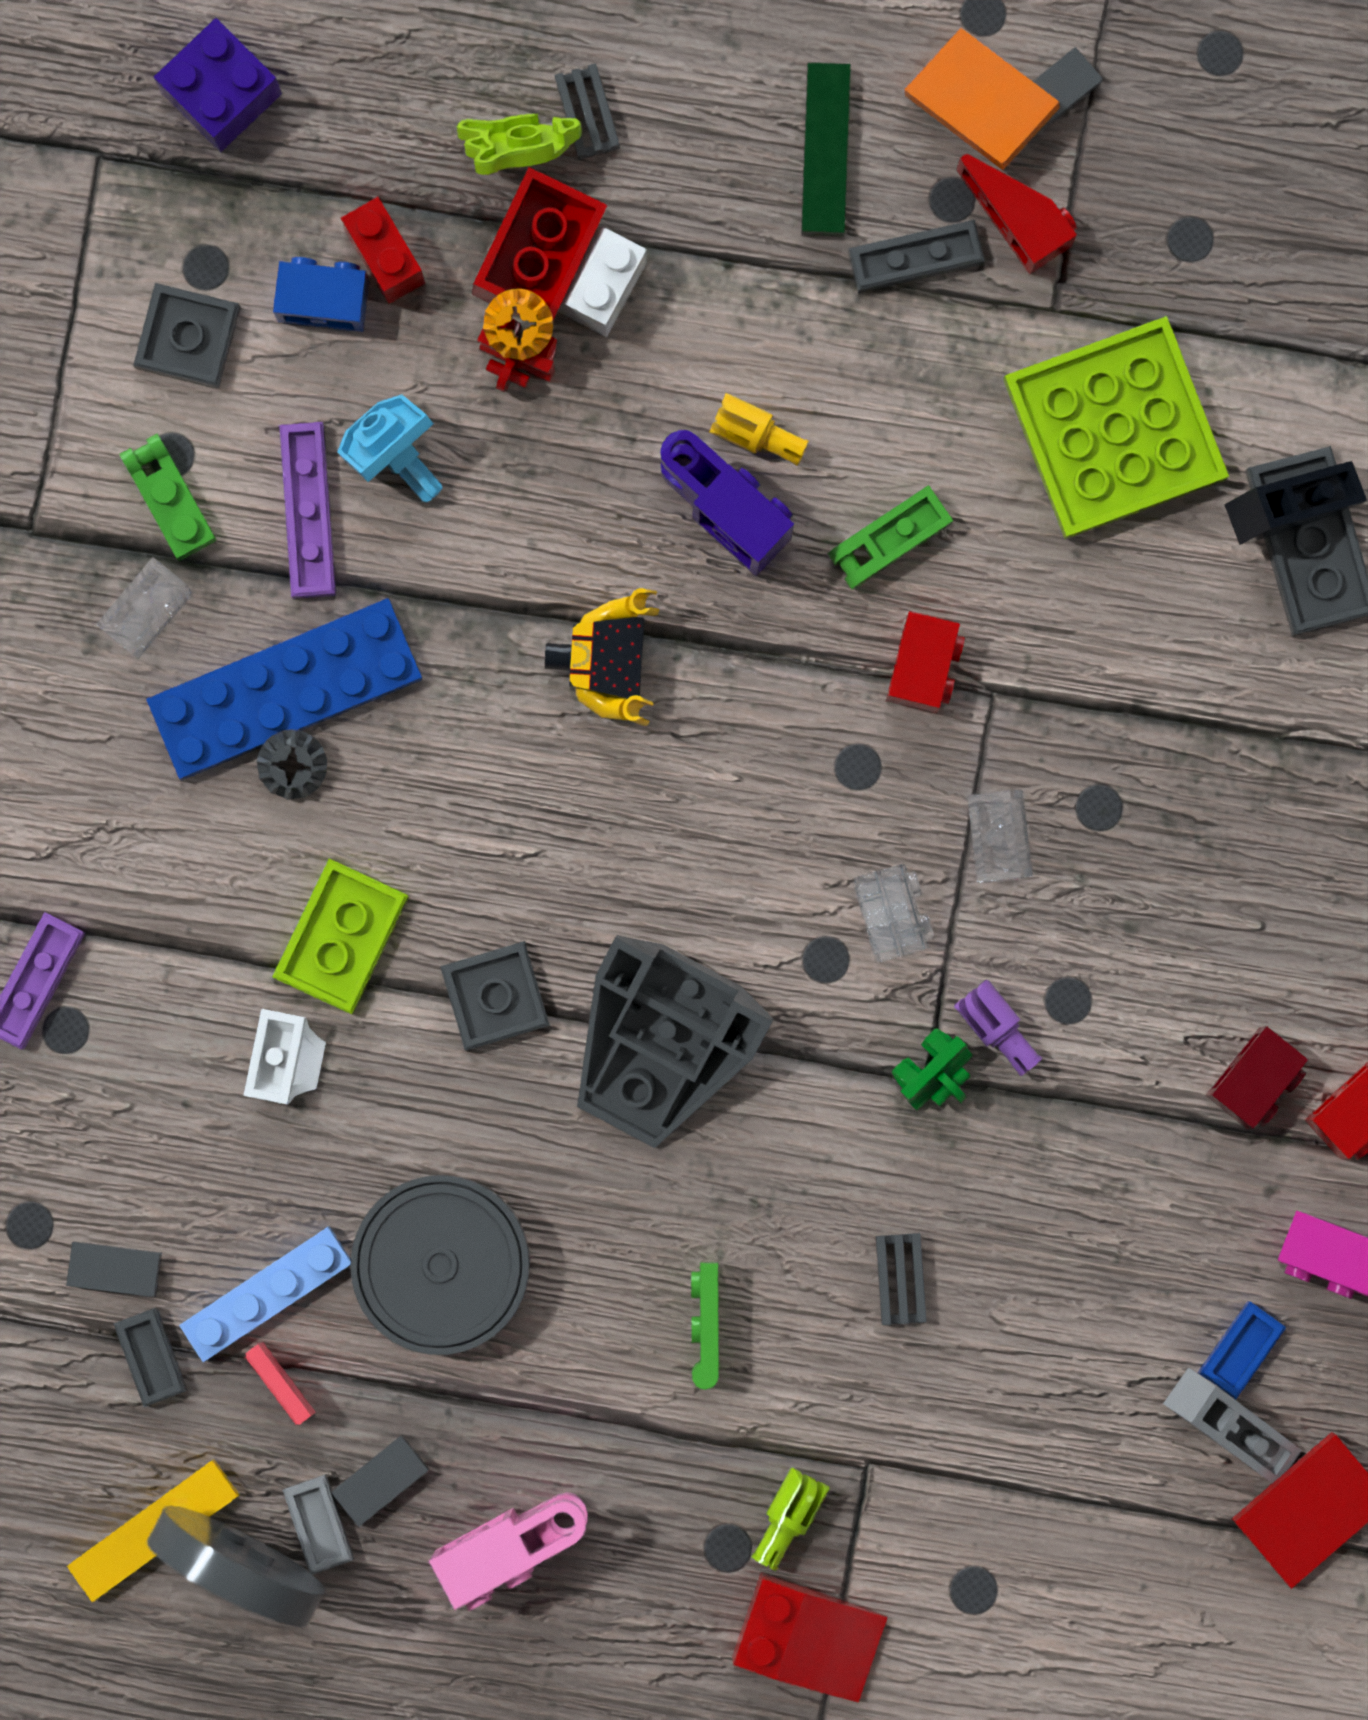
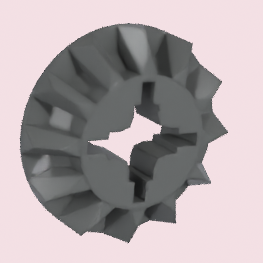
[257,729,327,800]

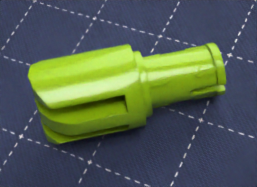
[751,1468,830,1571]

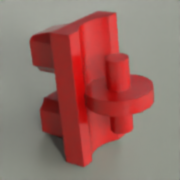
[477,319,558,392]

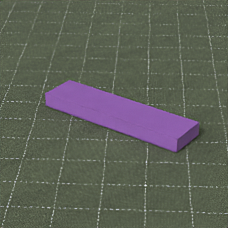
[279,422,336,599]

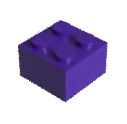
[154,18,282,153]

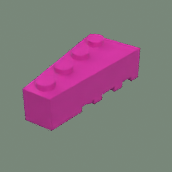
[1278,1210,1368,1299]

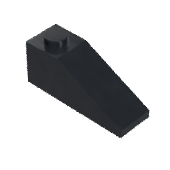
[1224,461,1367,545]

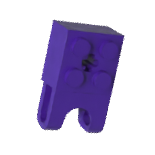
[660,430,794,577]

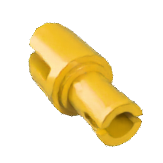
[709,393,809,466]

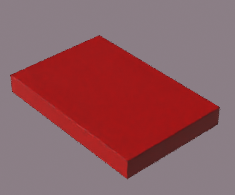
[1232,1432,1368,1589]

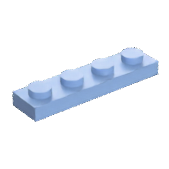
[179,1226,351,1362]

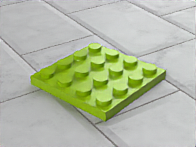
[1003,316,1229,539]

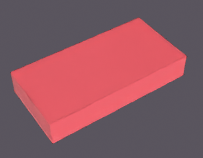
[245,1342,316,1425]

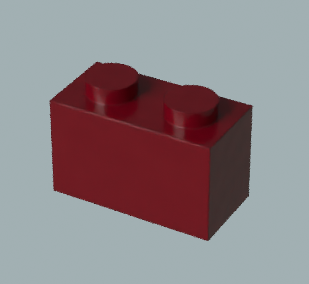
[1205,1026,1309,1129]

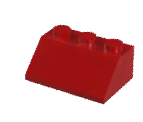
[471,167,608,321]

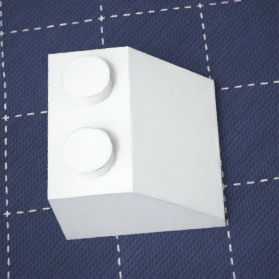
[558,227,647,337]

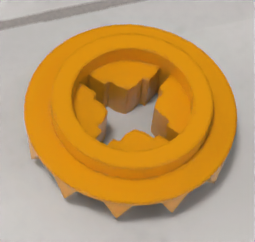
[483,289,553,360]

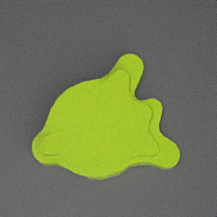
[456,114,582,175]

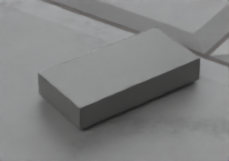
[283,1474,354,1575]

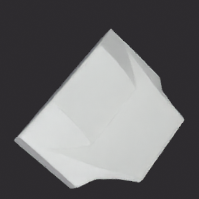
[243,1009,326,1104]

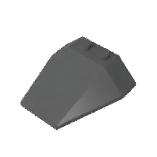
[577,935,774,1148]

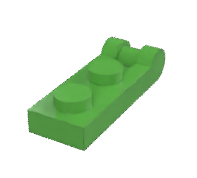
[119,433,217,561]
[827,485,953,590]
[691,1262,719,1390]

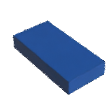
[1197,1301,1287,1400]

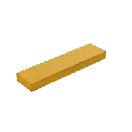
[67,1459,240,1602]

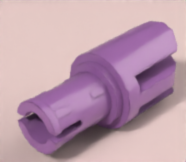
[954,980,1042,1076]

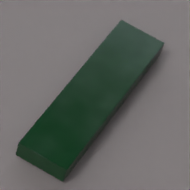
[801,62,851,237]

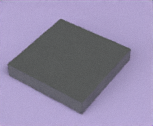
[133,283,241,389]
[440,941,550,1051]

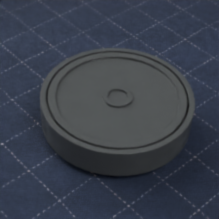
[350,1175,531,1355]
[146,1506,326,1627]

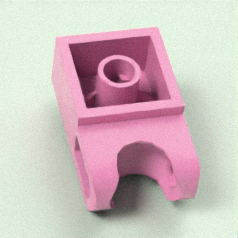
[429,1492,588,1611]

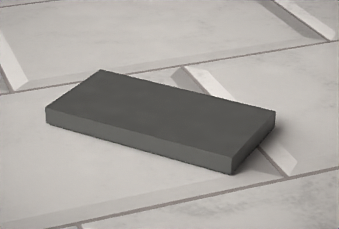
[1245,446,1368,637]

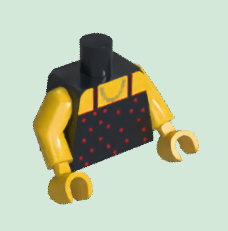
[545,588,659,726]

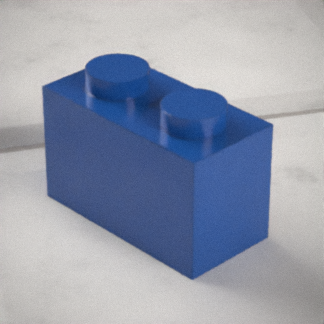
[273,257,370,332]

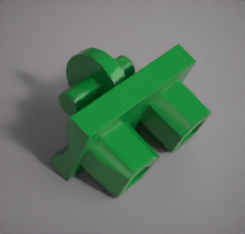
[891,1028,973,1111]

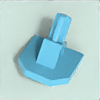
[337,394,443,503]

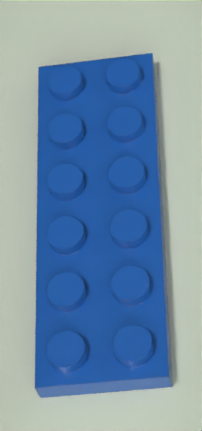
[146,598,423,781]

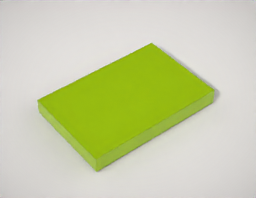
[272,858,409,1015]

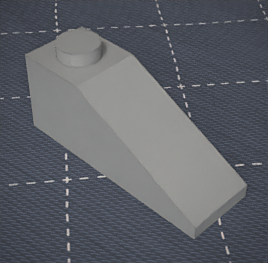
[1163,1367,1302,1483]

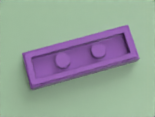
[0,912,86,1050]

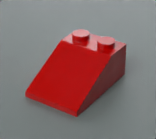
[732,1572,888,1703]

